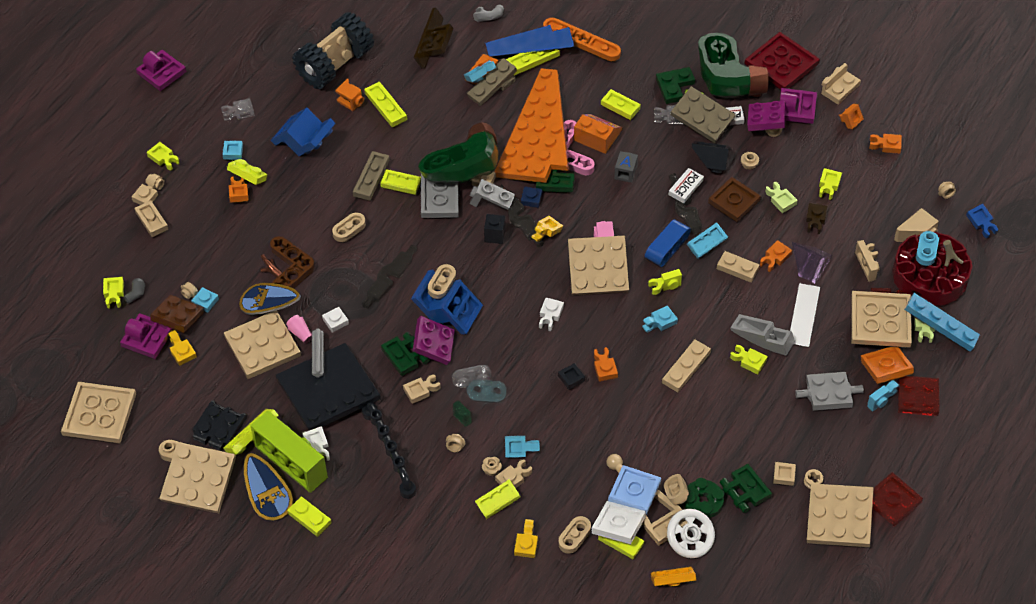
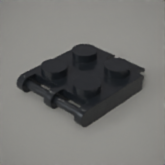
[193,400,247,451]

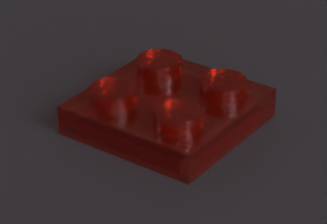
[898,376,939,416]
[872,472,923,526]

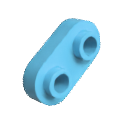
[916,231,939,266]

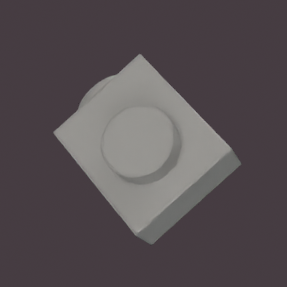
[470,179,515,210]

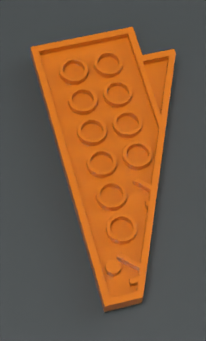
[494,68,569,183]

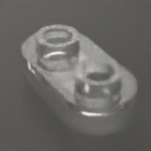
[451,365,491,388]

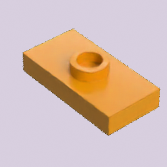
[651,567,696,586]

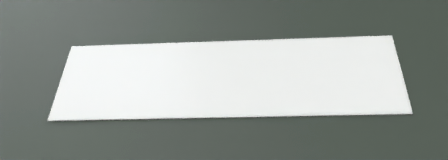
[790,283,820,347]

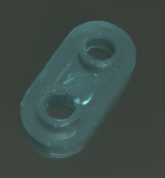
[467,380,507,402]

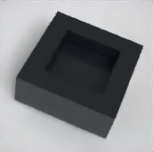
[558,363,585,390]

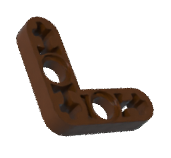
[270,236,315,289]

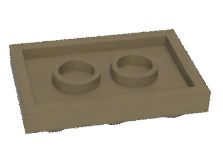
[670,86,736,143]

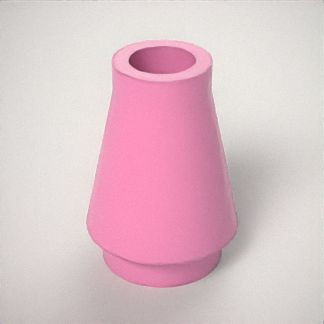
[286,315,312,344]

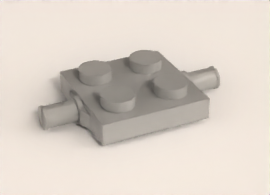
[795,372,863,410]

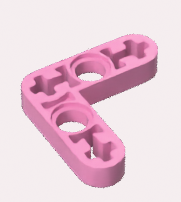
[564,120,595,176]

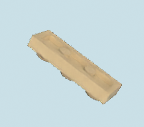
[662,339,711,393]

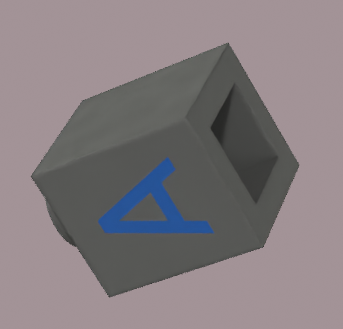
[614,151,638,183]

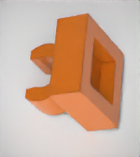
[839,104,864,129]

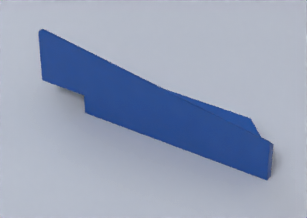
[485,25,574,56]

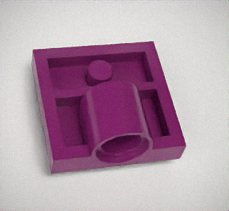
[136,50,187,91]
[780,88,817,124]
[747,101,786,131]
[120,313,174,359]
[413,316,454,365]

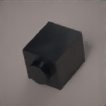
[484,214,506,244]

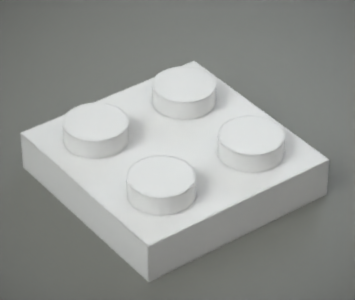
[592,501,646,544]

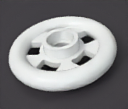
[667,509,715,558]

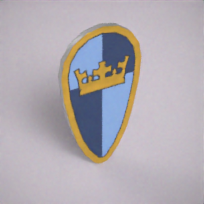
[239,283,301,315]
[244,453,293,521]

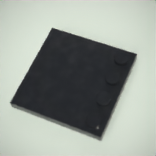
[275,343,381,431]

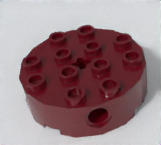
[892,232,973,306]

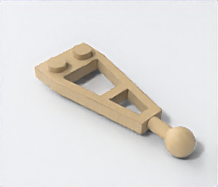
[607,454,687,546]

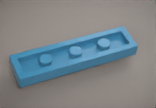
[904,293,980,351]

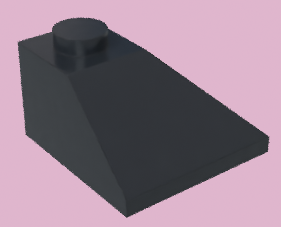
[692,141,730,173]

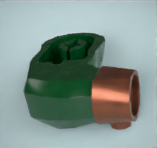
[698,33,768,99]
[418,122,498,183]

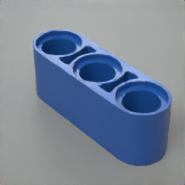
[645,219,691,267]

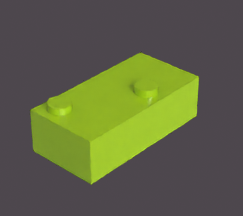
[250,411,328,493]

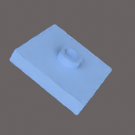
[608,465,661,514]

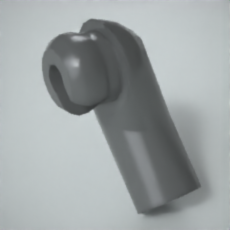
[124,278,145,304]

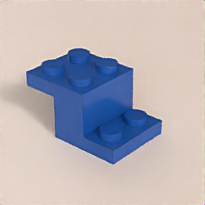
[270,107,335,156]
[411,270,483,335]

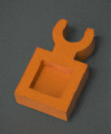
[869,134,902,154]
[229,177,248,203]
[760,240,792,272]
[594,347,618,381]

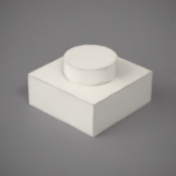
[322,307,349,333]

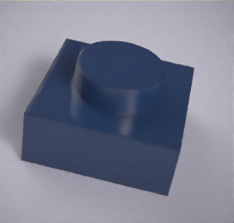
[521,187,542,208]

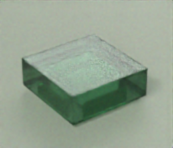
[453,400,472,427]

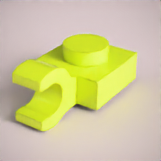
[648,269,682,295]

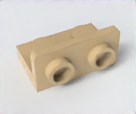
[821,63,861,105]

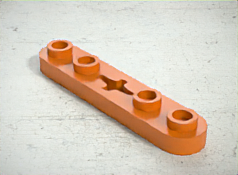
[543,18,621,61]

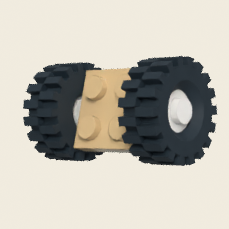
[292,12,374,89]

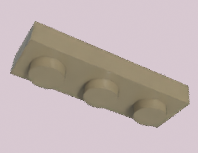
[467,58,517,106]
[353,151,390,201]

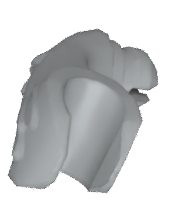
[473,5,504,22]

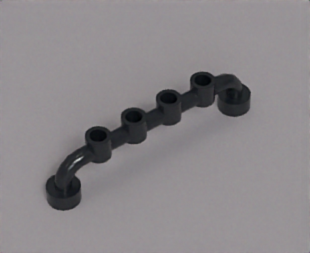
[362,403,416,499]

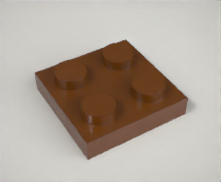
[708,177,761,222]
[150,295,204,333]

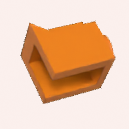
[335,79,364,111]

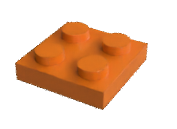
[861,346,914,384]

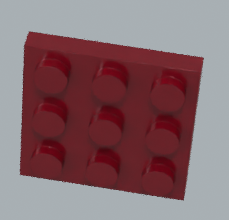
[744,32,820,90]

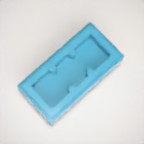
[687,223,728,259]

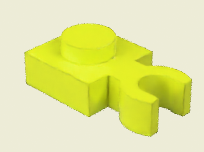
[147,142,180,170]
[819,168,842,200]
[103,277,124,309]
[730,345,768,374]

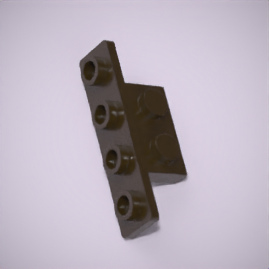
[414,7,454,69]

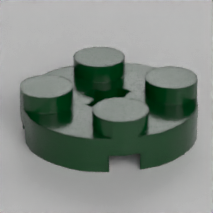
[684,478,724,518]

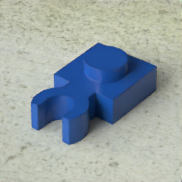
[966,204,998,238]

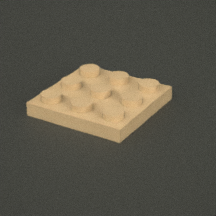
[568,236,629,296]
[851,291,912,347]
[224,310,301,379]
[61,382,136,443]
[159,442,236,514]
[807,484,873,547]

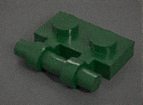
[381,332,430,376]
[719,464,772,513]

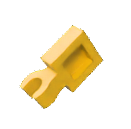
[532,216,563,242]
[168,330,197,366]
[514,519,538,558]

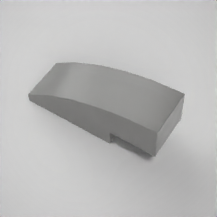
[731,314,795,355]

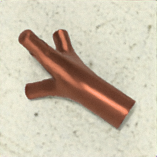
[261,254,282,278]

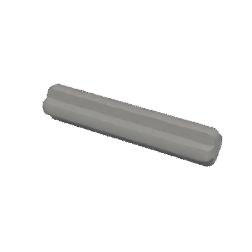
[312,329,324,378]

